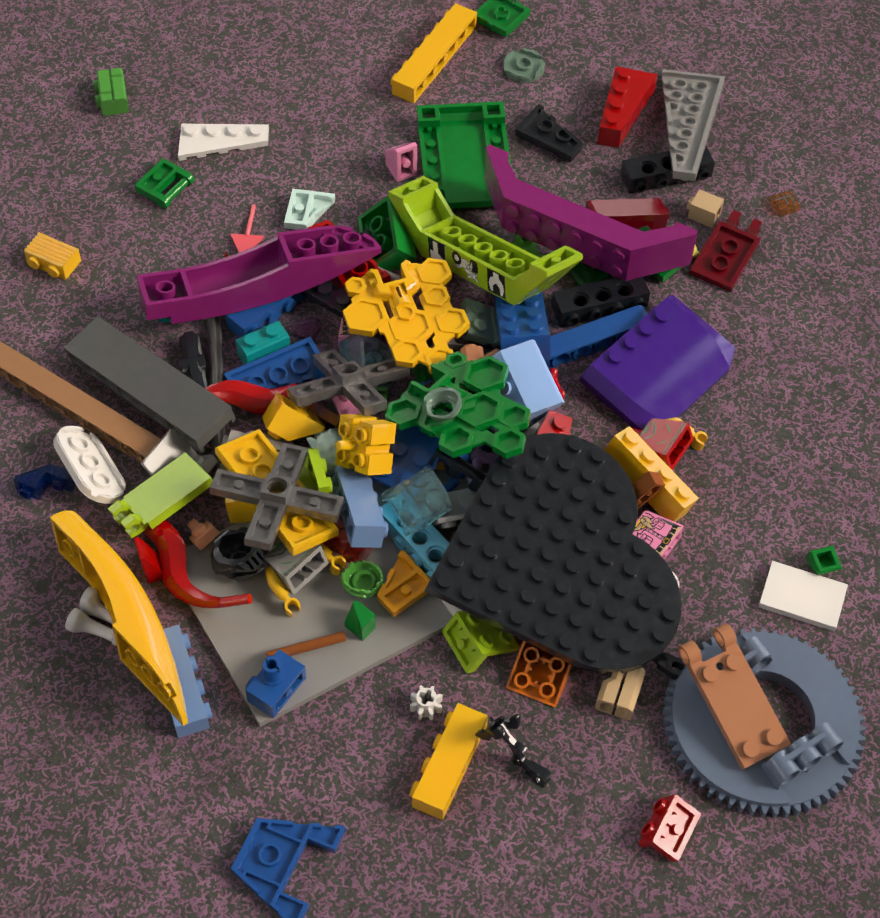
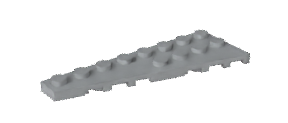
[662,69,725,181]

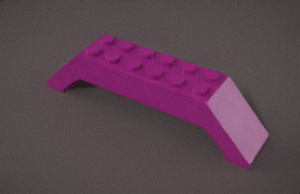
[484,144,698,281]

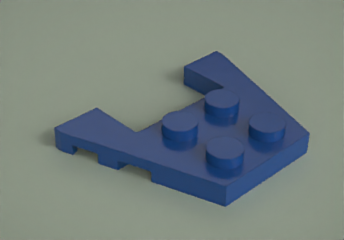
[231,818,346,918]

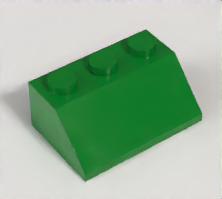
[358,196,417,271]

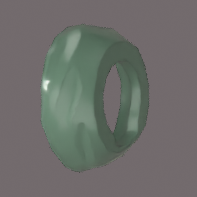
[423,387,462,421]

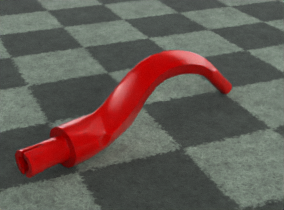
[164,380,296,435]
[143,520,252,608]

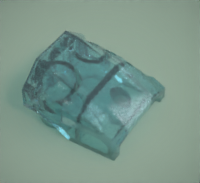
[381,466,452,536]

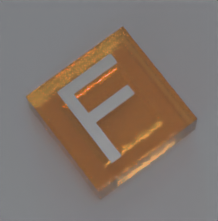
[769,190,801,217]

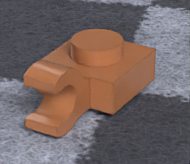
[187,518,220,551]

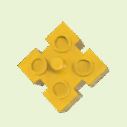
[335,414,396,476]

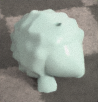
[306,428,342,476]

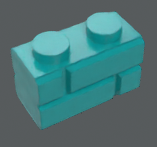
[235,321,290,365]

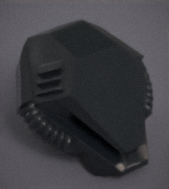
[211,527,265,582]

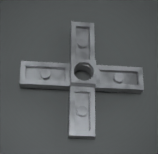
[287,349,410,416]
[210,443,344,551]

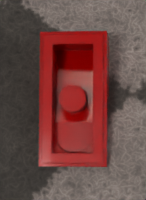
[134,537,163,584]

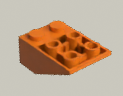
[506,641,574,708]

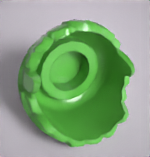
[341,560,383,599]

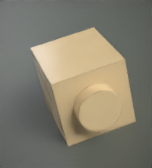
[686,189,724,228]

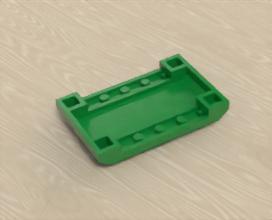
[417,101,511,209]

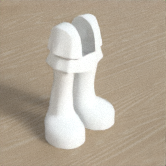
[65,587,117,646]

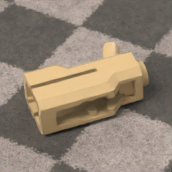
[595,667,646,720]

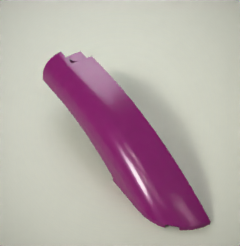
[137,226,382,324]

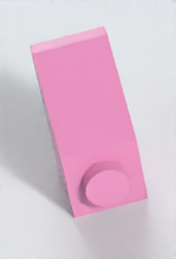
[385,142,417,182]

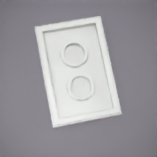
[758,561,848,632]

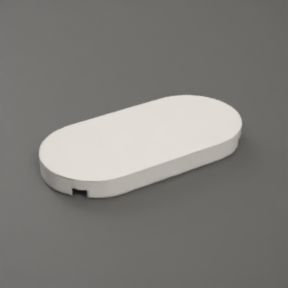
[53,426,126,504]

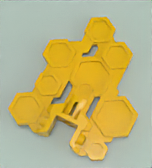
[343,258,470,374]

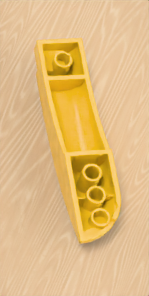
[50,511,188,726]

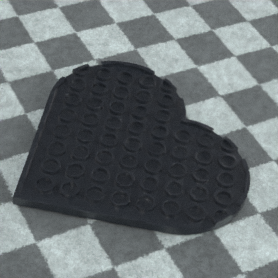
[425,433,682,674]

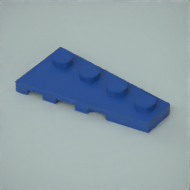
[224,336,326,389]

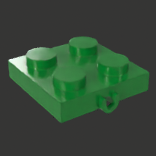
[476,0,531,38]

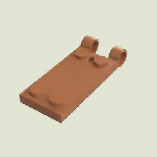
[678,623,791,770]

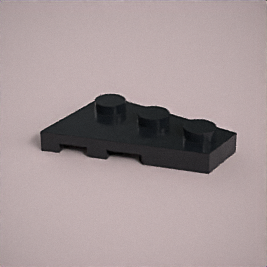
[515,104,583,163]

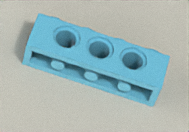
[381,493,449,579]

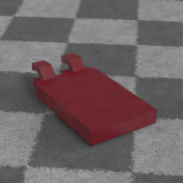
[689,210,762,292]

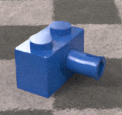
[245,649,306,718]

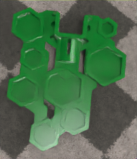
[385,351,531,459]

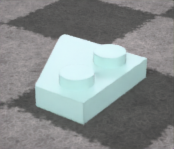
[284,189,335,230]

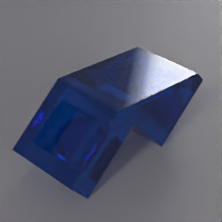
[13,464,76,500]

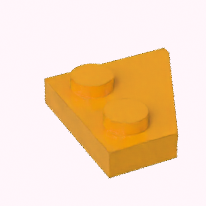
[377,550,430,618]

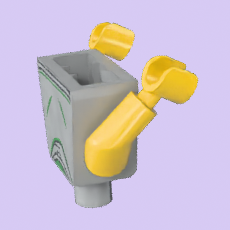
[264,541,346,617]

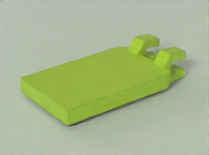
[108,452,213,538]

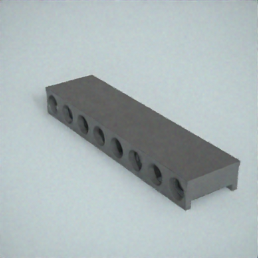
[64,316,236,453]

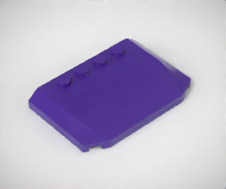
[579,295,735,430]

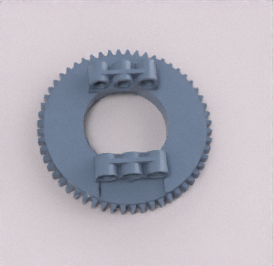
[662,628,866,818]

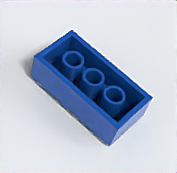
[494,292,550,360]

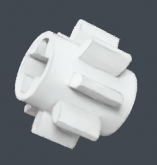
[410,685,443,720]

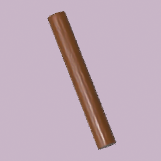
[266,631,346,657]

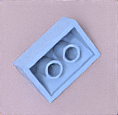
[492,339,565,428]

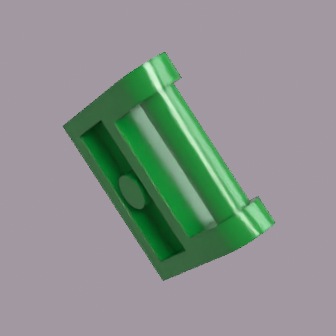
[134,158,195,210]

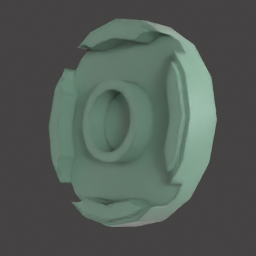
[503,49,545,83]

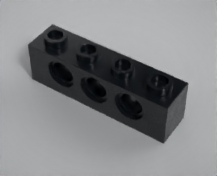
[620,146,715,194]
[551,277,650,327]

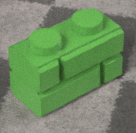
[93,68,129,116]

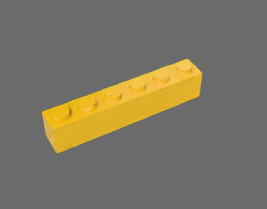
[390,3,477,103]

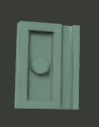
[461,298,499,348]

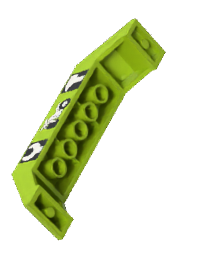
[388,176,583,305]

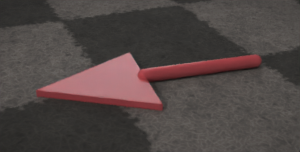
[231,204,264,253]

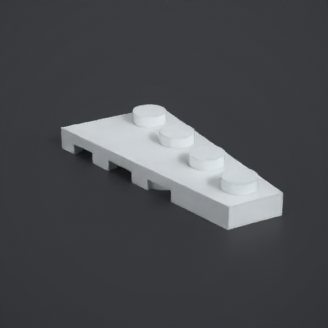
[178,124,269,161]

